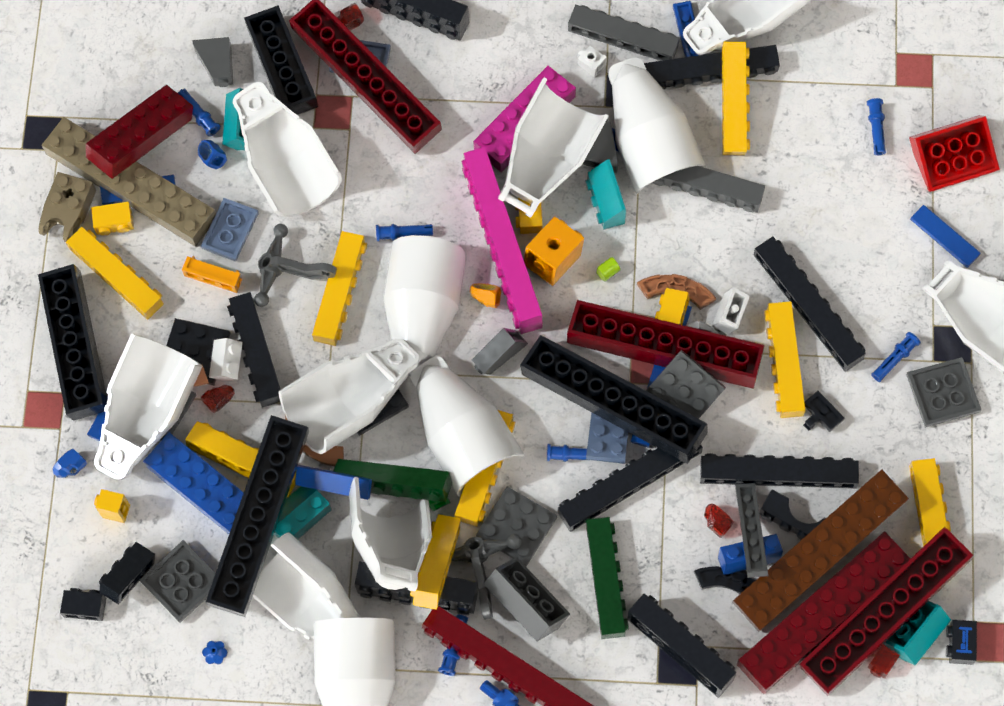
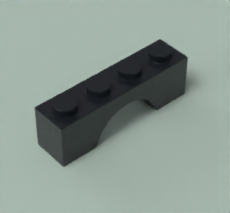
[759,489,826,540]

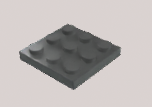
[646,349,726,419]
[906,357,981,428]
[476,486,557,566]
[139,540,215,623]

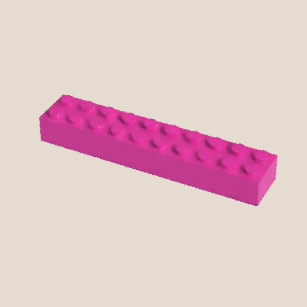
[461,147,542,334]

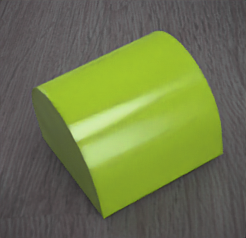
[596,257,621,282]

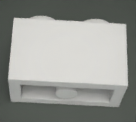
[712,287,750,335]
[209,338,243,381]

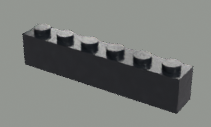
[227,292,281,408]

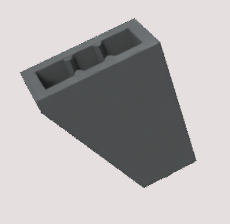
[192,37,233,87]
[582,120,618,173]
[472,328,528,375]

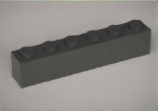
[568,4,679,61]
[653,166,765,213]

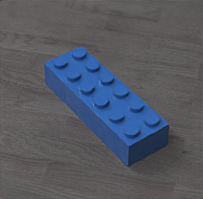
[143,432,244,534]

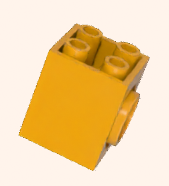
[524,216,584,286]

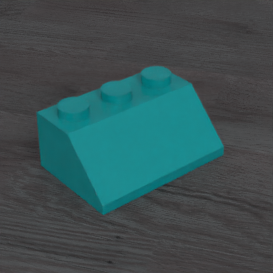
[222,88,245,151]
[585,159,626,230]
[274,486,332,540]
[883,601,951,665]

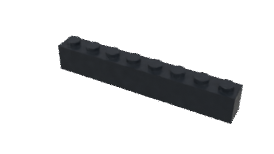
[644,45,780,89]
[753,236,866,372]
[558,444,703,532]
[700,453,859,489]

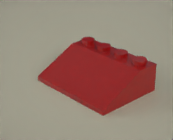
[909,115,1000,192]

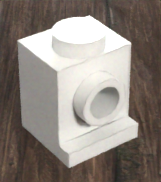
[578,46,607,78]

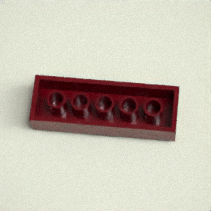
[86,84,193,179]

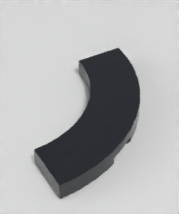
[694,566,755,594]

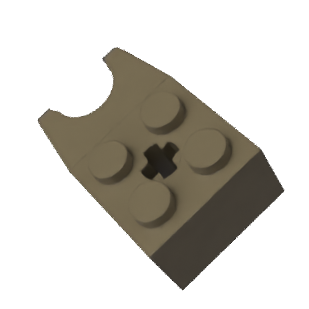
[39,172,96,242]

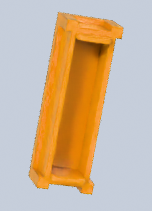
[182,256,242,293]

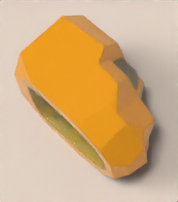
[469,283,501,308]

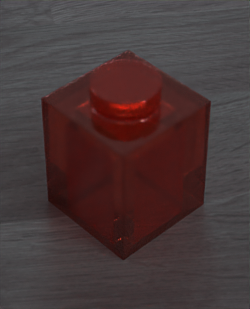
[868,644,900,679]

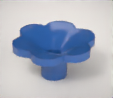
[202,641,228,665]

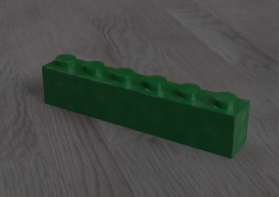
[333,459,452,502]
[586,517,629,640]

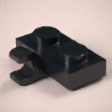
[803,391,845,432]

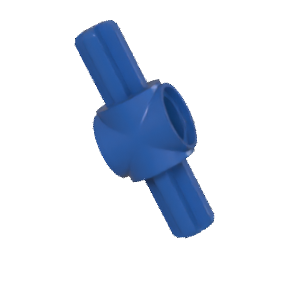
[480,680,520,706]

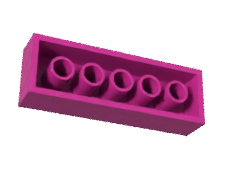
[473,65,576,173]

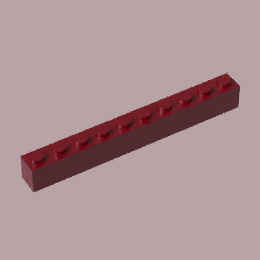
[422,606,594,706]

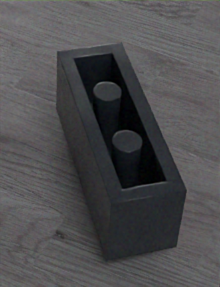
[99,542,155,605]

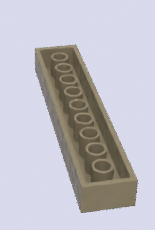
[42,117,216,247]

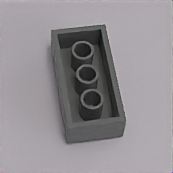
[484,557,570,642]

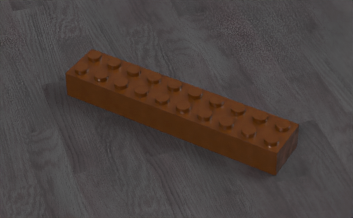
[732,469,909,632]

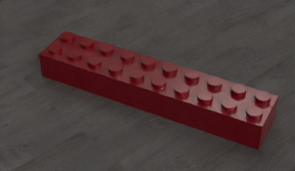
[289,0,442,154]
[567,300,764,389]
[799,527,974,696]
[737,531,911,694]

